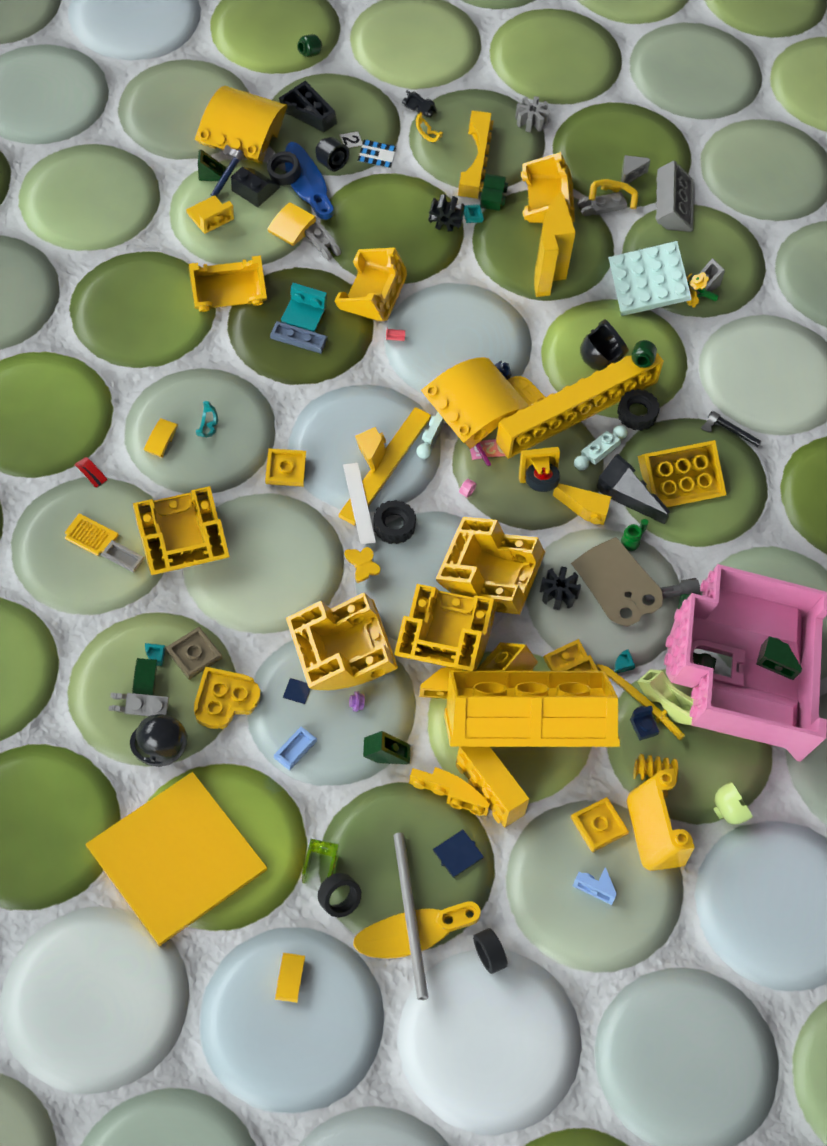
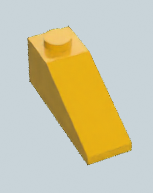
[553,483,611,525]

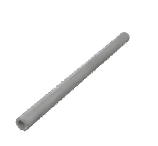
[393,833,428,1001]

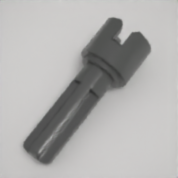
[644,578,701,601]

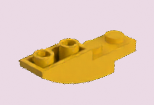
[409,767,490,816]

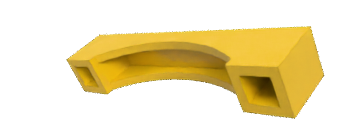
[458,110,494,199]

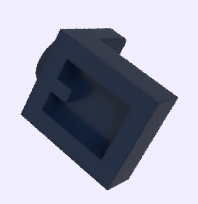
[630,706,660,741]

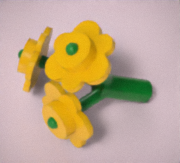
[686,272,718,308]

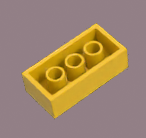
[456,747,529,828]

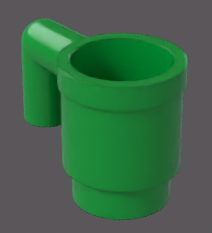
[621,519,649,551]

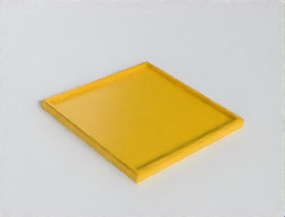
[85,772,267,947]

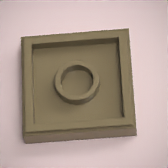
[166,627,222,680]

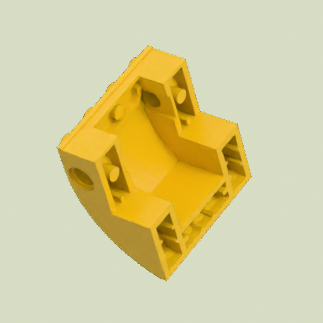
[195,86,288,164]
[421,357,529,449]
[133,486,230,576]
[436,517,546,615]
[394,584,498,672]
[286,593,398,690]

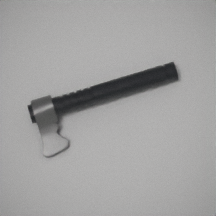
[701,411,761,447]

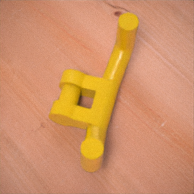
[589,179,638,209]

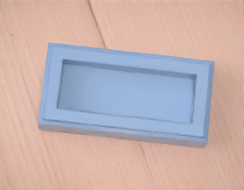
[274,726,317,771]

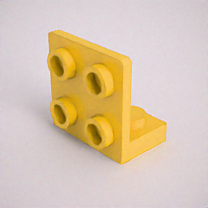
[186,196,234,234]

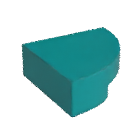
[145,643,166,666]
[614,649,635,674]

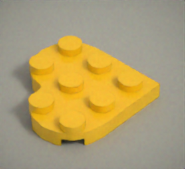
[194,666,260,729]

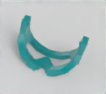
[196,401,218,438]

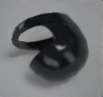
[580,319,629,370]
[130,714,188,767]

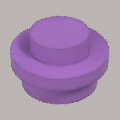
[349,691,365,712]

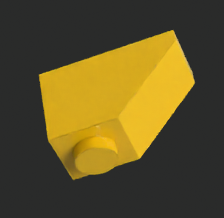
[355,427,386,472]
[419,667,462,699]

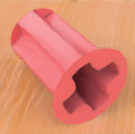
[386,328,405,341]

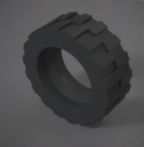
[617,389,660,431]
[373,500,416,544]

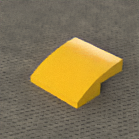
[268,202,316,246]
[543,639,599,671]

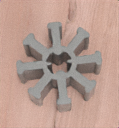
[515,96,550,132]

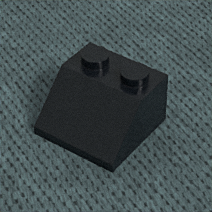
[231,167,280,207]

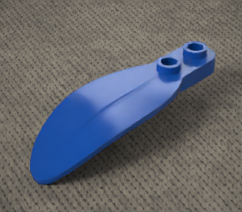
[285,142,334,220]

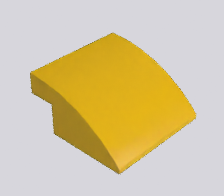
[534,192,576,297]

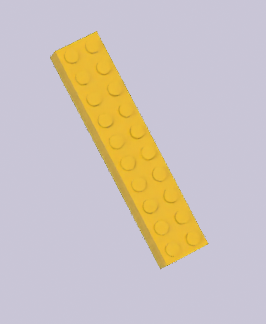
[496,353,664,459]

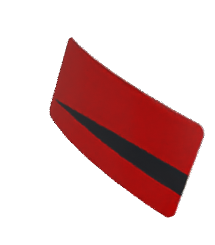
[74,457,107,488]

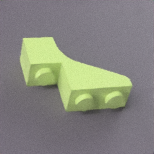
[637,669,694,725]

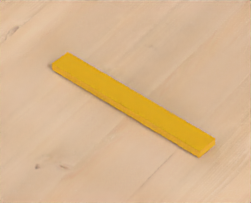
[339,407,431,526]

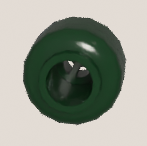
[297,34,322,57]
[631,340,657,368]

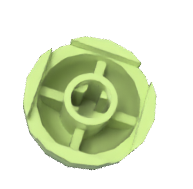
[713,782,753,825]

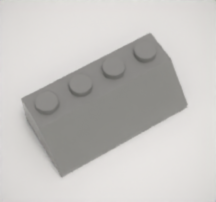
[656,161,694,232]

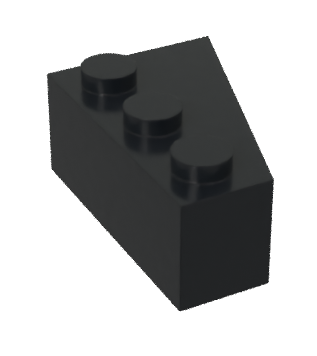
[279,80,337,132]

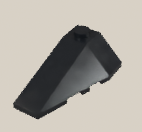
[597,454,670,524]

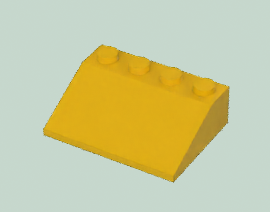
[638,440,726,507]

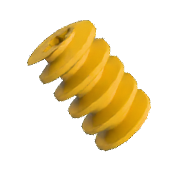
[633,753,678,785]

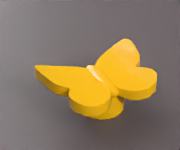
[344,547,380,583]

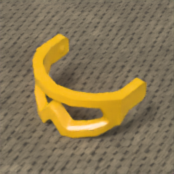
[416,113,443,142]

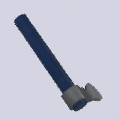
[210,145,244,197]

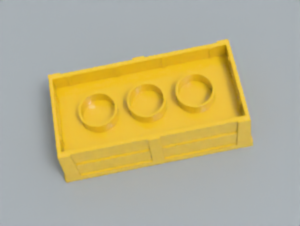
[444,670,620,747]

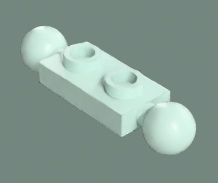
[416,412,445,459]
[574,425,628,471]

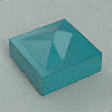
[464,204,484,223]

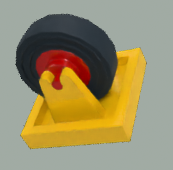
[519,447,560,492]

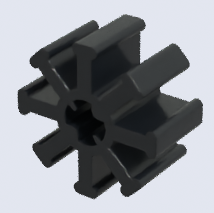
[428,194,465,232]
[539,566,581,610]

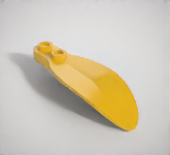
[353,901,481,959]

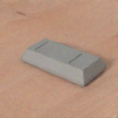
[101,540,145,573]

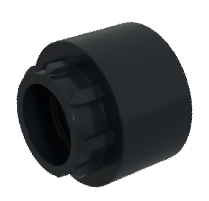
[315,137,350,172]

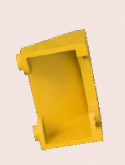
[521,152,575,223]
[335,248,407,321]
[189,256,267,312]
[627,768,695,871]

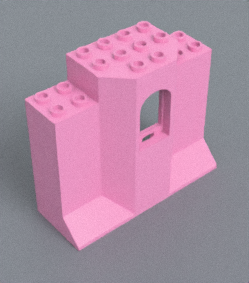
[664,564,827,762]

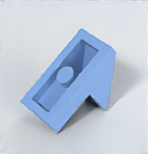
[573,867,617,905]

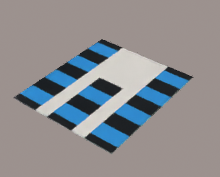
[358,140,396,168]

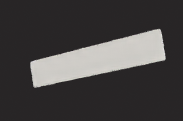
[343,463,376,545]

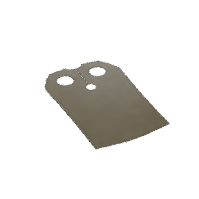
[571,537,663,627]

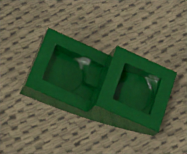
[132,658,158,696]

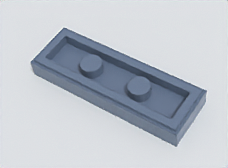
[270,321,328,354]

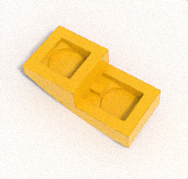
[144,418,178,458]
[275,953,305,1003]

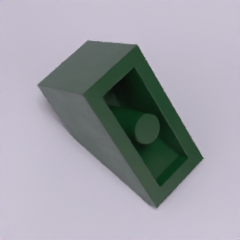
[756,636,802,680]
[363,731,410,765]

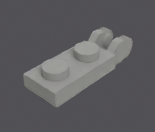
[577,192,627,216]
[304,219,341,260]
[109,693,169,717]

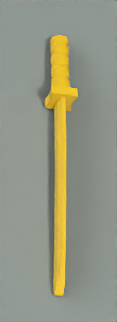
[596,664,685,741]

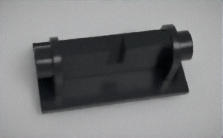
[402,90,437,118]

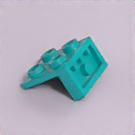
[281,283,327,332]

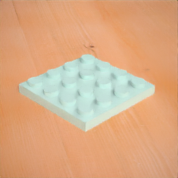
[608,241,691,316]

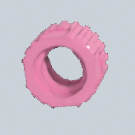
[459,478,477,498]

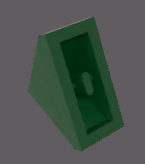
[198,149,227,181]

